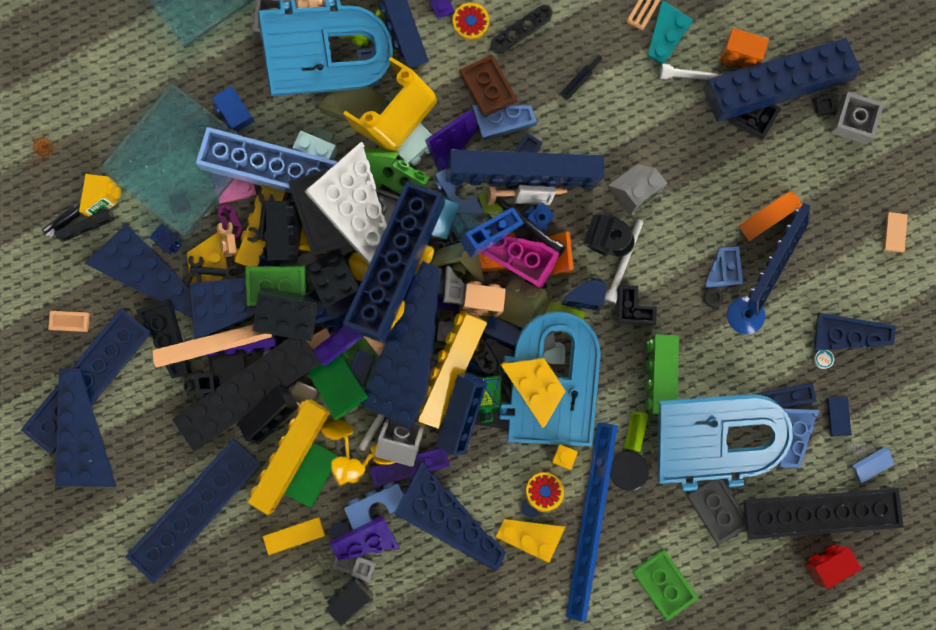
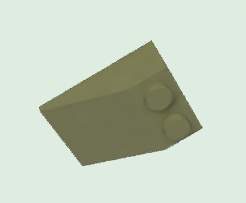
[319,87,386,123]

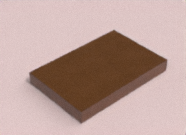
[459,55,518,118]

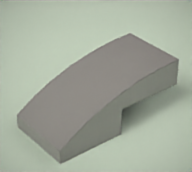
[331,555,376,582]

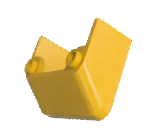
[343,57,437,151]

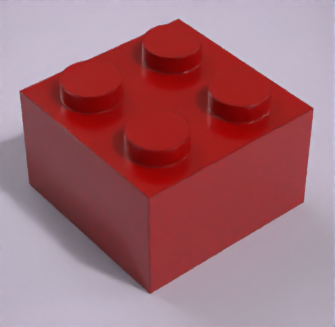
[804,544,862,589]

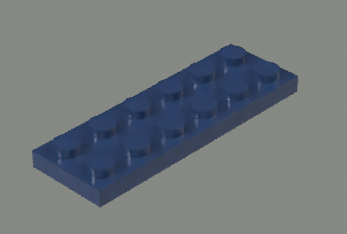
[748,203,811,317]

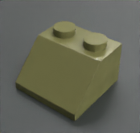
[432,243,484,285]
[498,277,550,329]

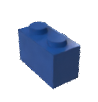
[212,86,254,133]

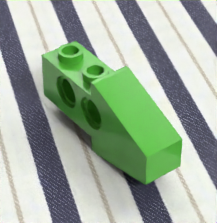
[363,147,429,194]

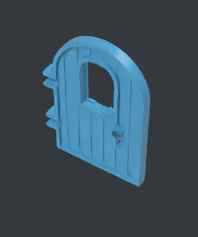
[258,0,393,96]
[499,312,601,447]
[658,394,793,491]

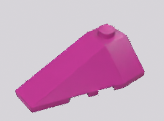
[481,236,559,288]

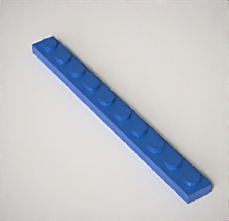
[566,422,618,622]

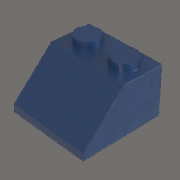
[562,278,607,311]

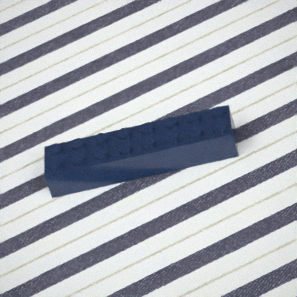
[703,38,861,122]
[446,149,604,189]
[343,181,446,344]

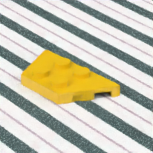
[187,232,228,283]
[501,358,565,428]

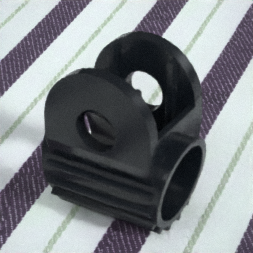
[583,214,635,257]

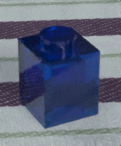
[149,223,183,255]

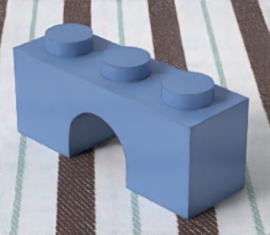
[434,169,484,226]
[344,482,404,530]

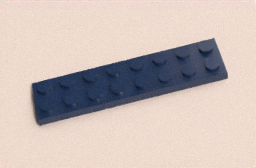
[21,309,152,454]
[125,439,263,583]

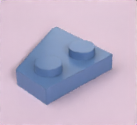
[705,246,743,288]

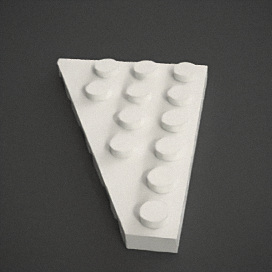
[305,142,387,265]

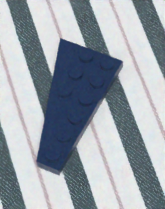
[85,224,192,318]
[190,272,308,340]
[55,368,117,487]
[394,462,506,571]

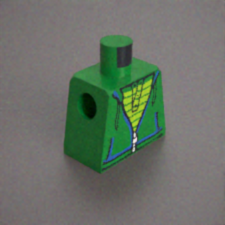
[478,376,501,423]

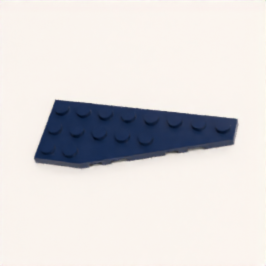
[360,261,442,429]

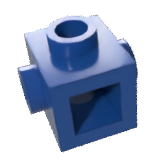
[524,202,555,232]

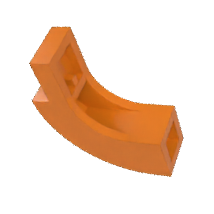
[738,191,802,242]

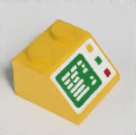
[79,174,121,218]

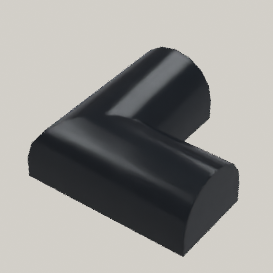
[729,104,781,141]
[617,285,657,326]

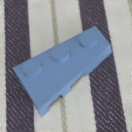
[472,105,537,141]
[779,409,820,468]

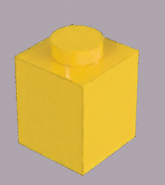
[551,444,578,470]

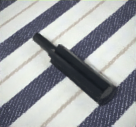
[560,55,602,101]
[42,204,80,238]

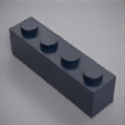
[378,0,429,69]
[436,373,487,456]

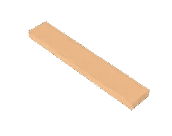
[153,325,272,367]

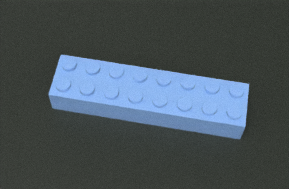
[196,127,338,194]

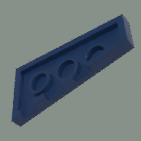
[814,313,896,351]

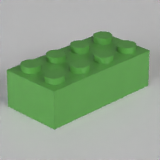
[644,335,679,416]

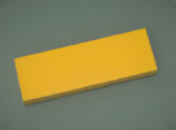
[263,517,325,555]

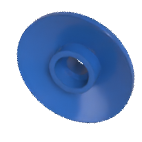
[727,297,765,334]

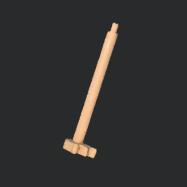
[485,186,567,206]

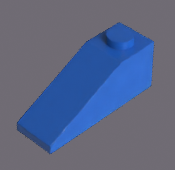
[460,207,524,258]

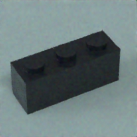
[237,385,298,445]

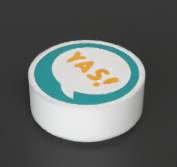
[813,350,834,369]

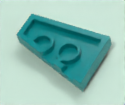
[647,0,693,65]

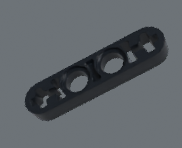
[491,5,552,54]

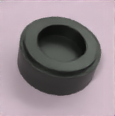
[703,288,723,308]

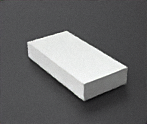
[514,185,556,205]

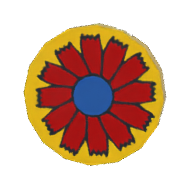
[453,3,489,40]
[525,473,564,512]

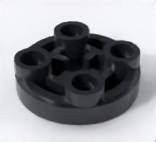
[610,452,649,491]

